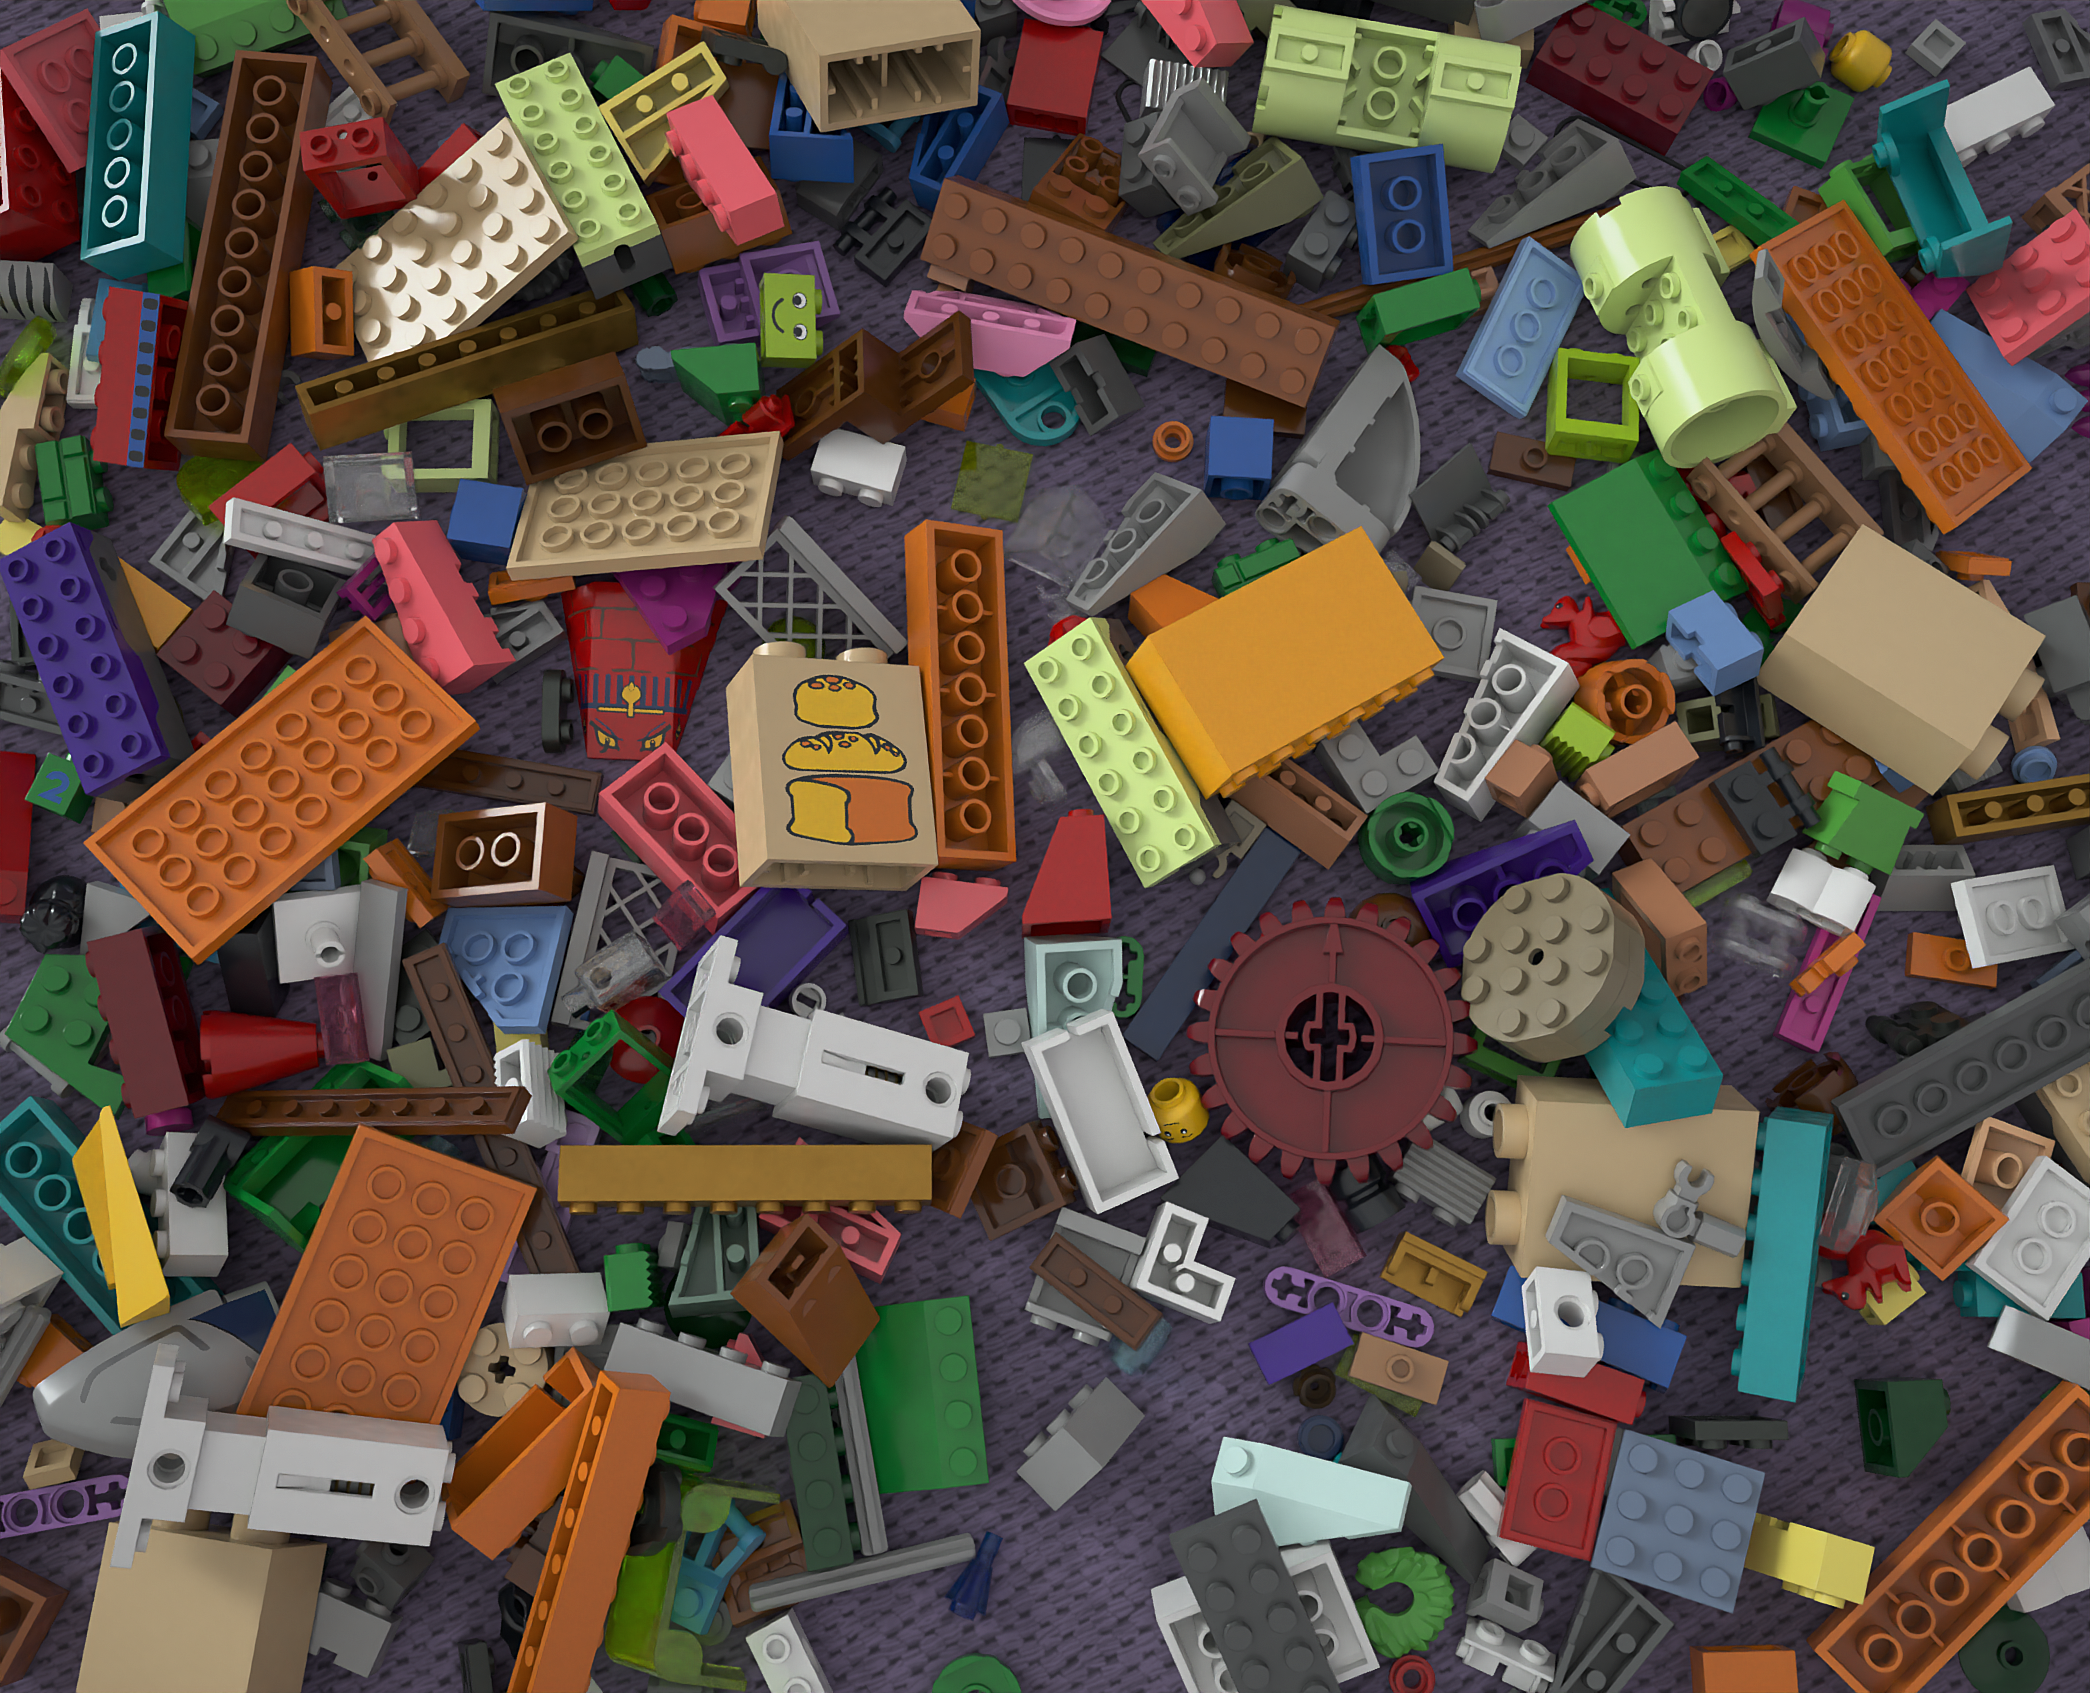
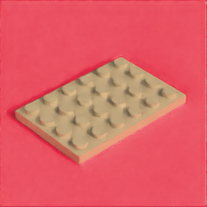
[334,117,579,362]
[506,431,784,581]

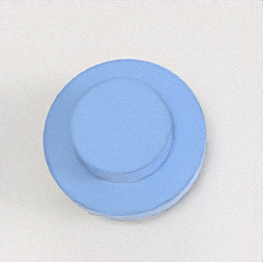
[2011,746,2057,784]

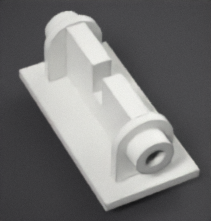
[1455,1616,1556,1693]

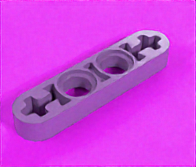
[1263,1266,1434,1348]
[0,1473,130,1539]

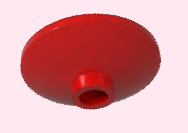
[604,996,685,1084]

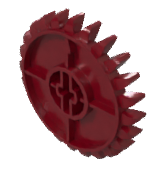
[1186,897,1478,1186]

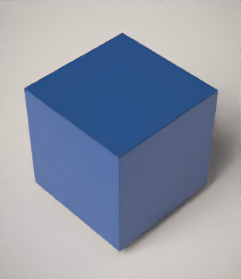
[1203,416,1274,500]
[447,479,527,566]

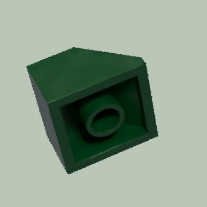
[1854,1377,1951,1478]

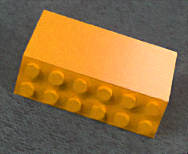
[1125,526,1444,800]

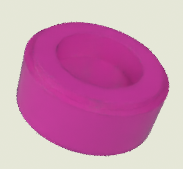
[144,1107,194,1136]

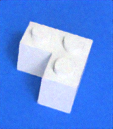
[1128,1202,1236,1324]

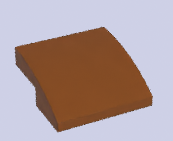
[717,61,779,152]
[703,1499,807,1628]

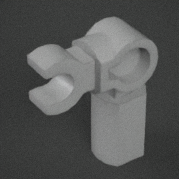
[1653,1159,1746,1258]

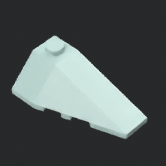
[1024,934,1123,1119]
[1211,1437,1412,1546]

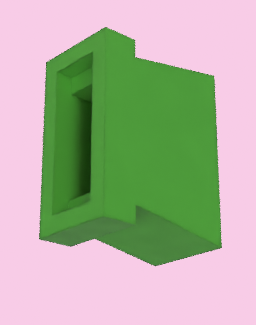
[1802,771,1924,876]

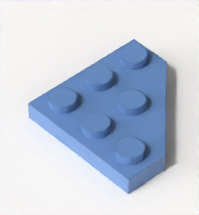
[438,906,574,1034]

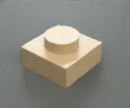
[23,1439,85,1490]

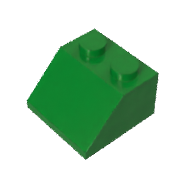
[671,343,766,427]

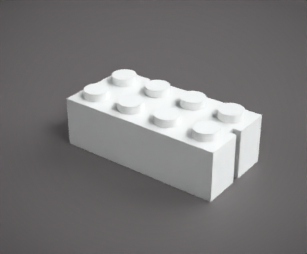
[1021,1009,1179,1214]

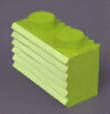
[1538,702,1616,782]

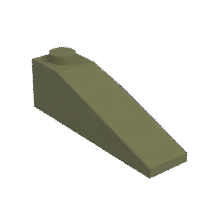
[1153,136,1324,259]

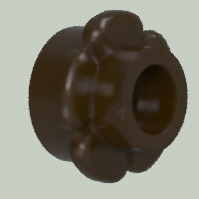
[1292,1364,1336,1409]

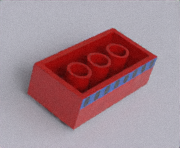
[90,286,189,471]

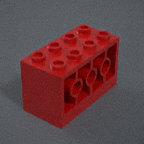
[0,68,80,262]

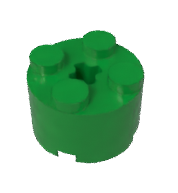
[1358,792,1454,885]

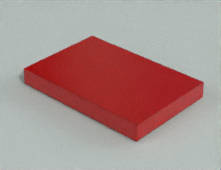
[1497,1398,1618,1562]

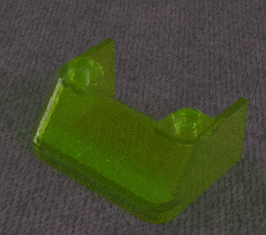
[604,1473,780,1691]

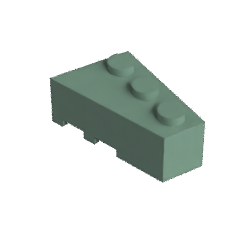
[668,1207,760,1318]

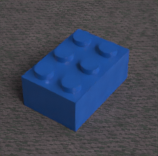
[1350,144,1454,285]

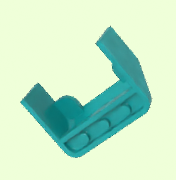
[1872,79,2013,278]

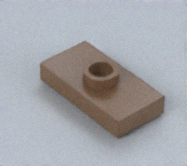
[1347,1332,1449,1405]

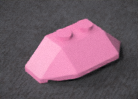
[904,290,1076,377]

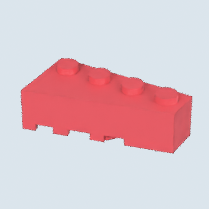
[665,95,784,246]
[372,520,516,695]

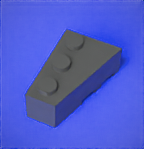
[1545,1567,1674,1693]

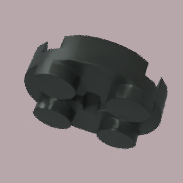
[625,1458,683,1557]

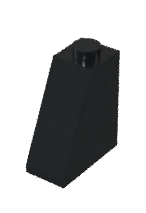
[217,890,290,1018]
[1160,1136,1302,1249]

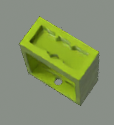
[1545,348,1640,464]

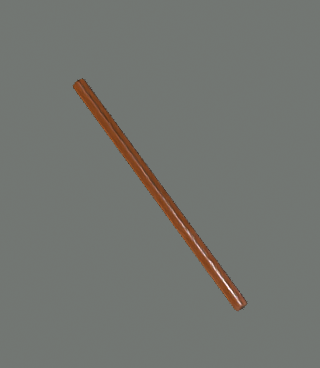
[1299,204,1622,318]

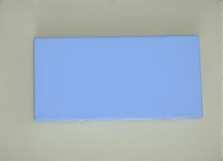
[1455,236,1584,419]

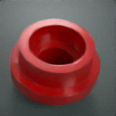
[1388,1654,1435,1693]

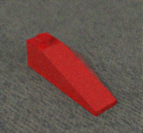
[0,751,36,924]

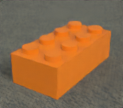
[441,1346,601,1561]

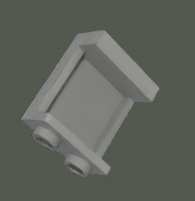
[1138,77,1251,216]
[1024,1207,1147,1347]

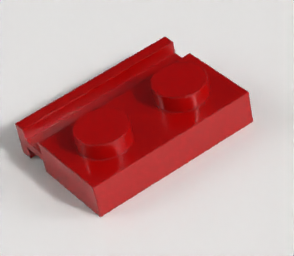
[1719,531,1786,629]

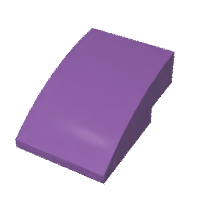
[697,241,840,348]

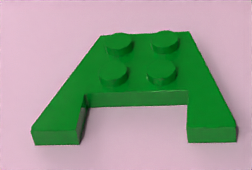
[5,954,194,1120]

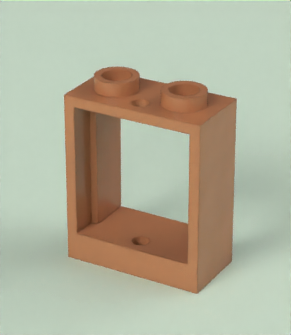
[1572,721,1699,819]
[1612,858,1707,997]

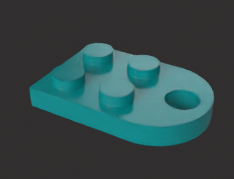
[974,356,1081,446]

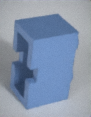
[1665,590,1764,696]

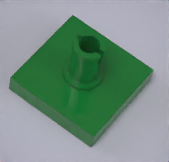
[1748,81,1855,169]

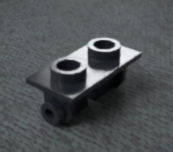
[1715,676,1766,759]

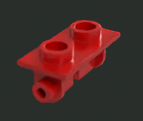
[717,394,795,438]

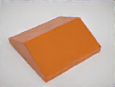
[1872,1155,2010,1281]

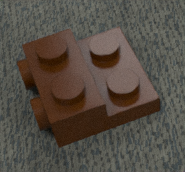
[970,1120,1078,1241]

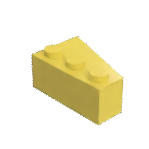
[598,41,730,187]
[1744,1513,1875,1609]

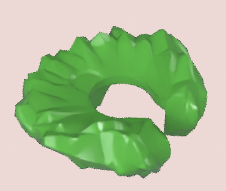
[1354,1546,1455,1659]

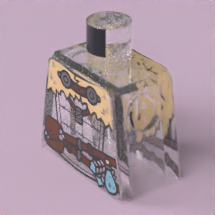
[561,930,670,1019]

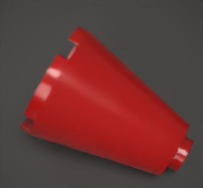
[200,1009,329,1099]

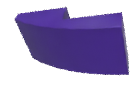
[1247,1302,1354,1385]

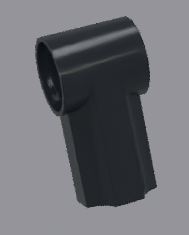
[169,1114,252,1208]

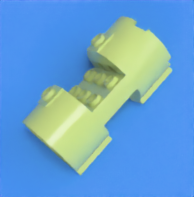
[1252,4,1522,173]
[1570,186,1797,468]

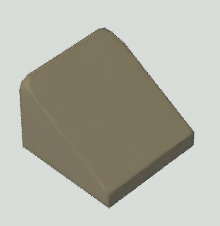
[1412,541,1466,591]

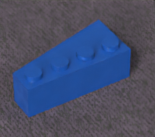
[1491,1265,1687,1394]

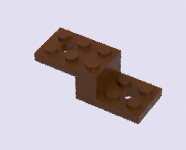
[776,311,975,461]

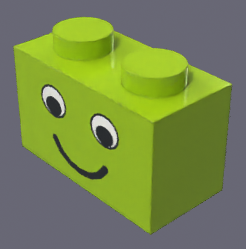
[759,273,823,368]

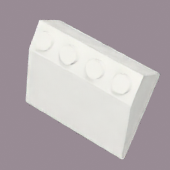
[1151,1539,1380,1693]

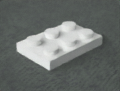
[1950,865,2075,969]
[1965,1156,2090,1321]

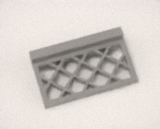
[713,515,908,659]
[551,851,687,1043]

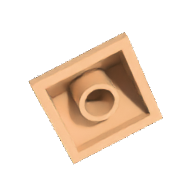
[1961,1117,2055,1210]

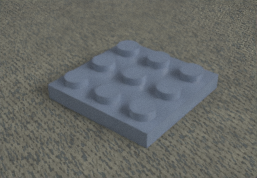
[1590,1429,1765,1614]

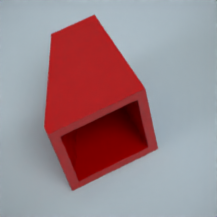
[1022,809,1112,938]

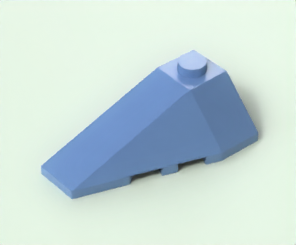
[1929,309,2088,463]

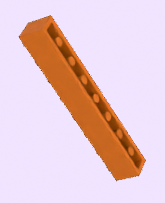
[507,1370,671,1693]

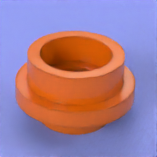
[1152,421,1194,462]

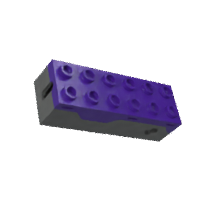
[0,522,195,803]

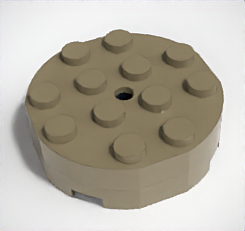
[1461,873,1645,1063]

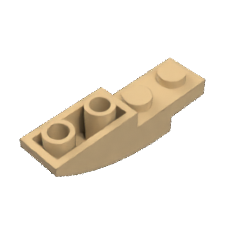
[0,353,69,523]

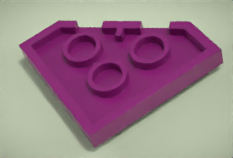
[612,562,729,655]

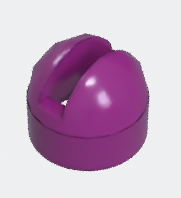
[1703,77,1738,112]

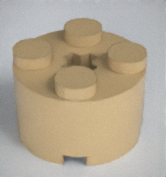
[457,1323,555,1417]

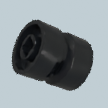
[1328,1154,1406,1235]

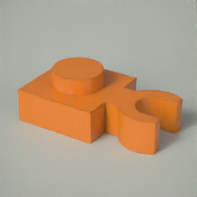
[1788,932,1866,997]

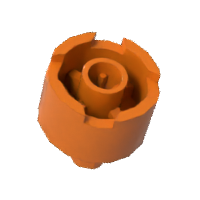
[1574,659,1675,745]

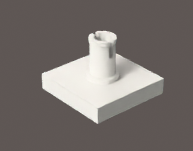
[272,884,361,984]

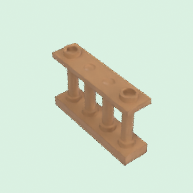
[286,0,470,125]
[1686,422,1885,604]

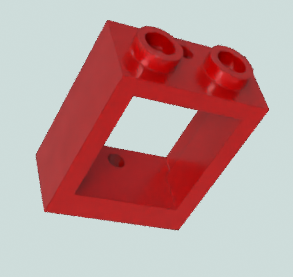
[299,117,420,219]
[208,443,346,559]
[1506,1342,1646,1425]

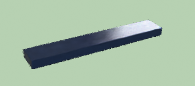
[1122,826,1302,1062]

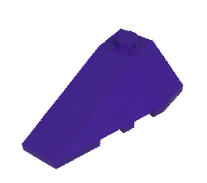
[1409,820,1594,968]

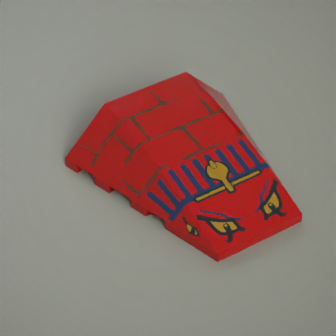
[561,581,729,761]

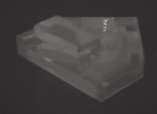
[1817,1157,1880,1252]

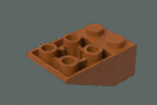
[1028,133,1129,234]
[730,1213,880,1388]

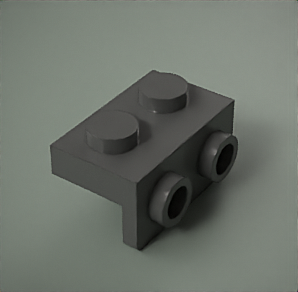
[0,659,63,736]

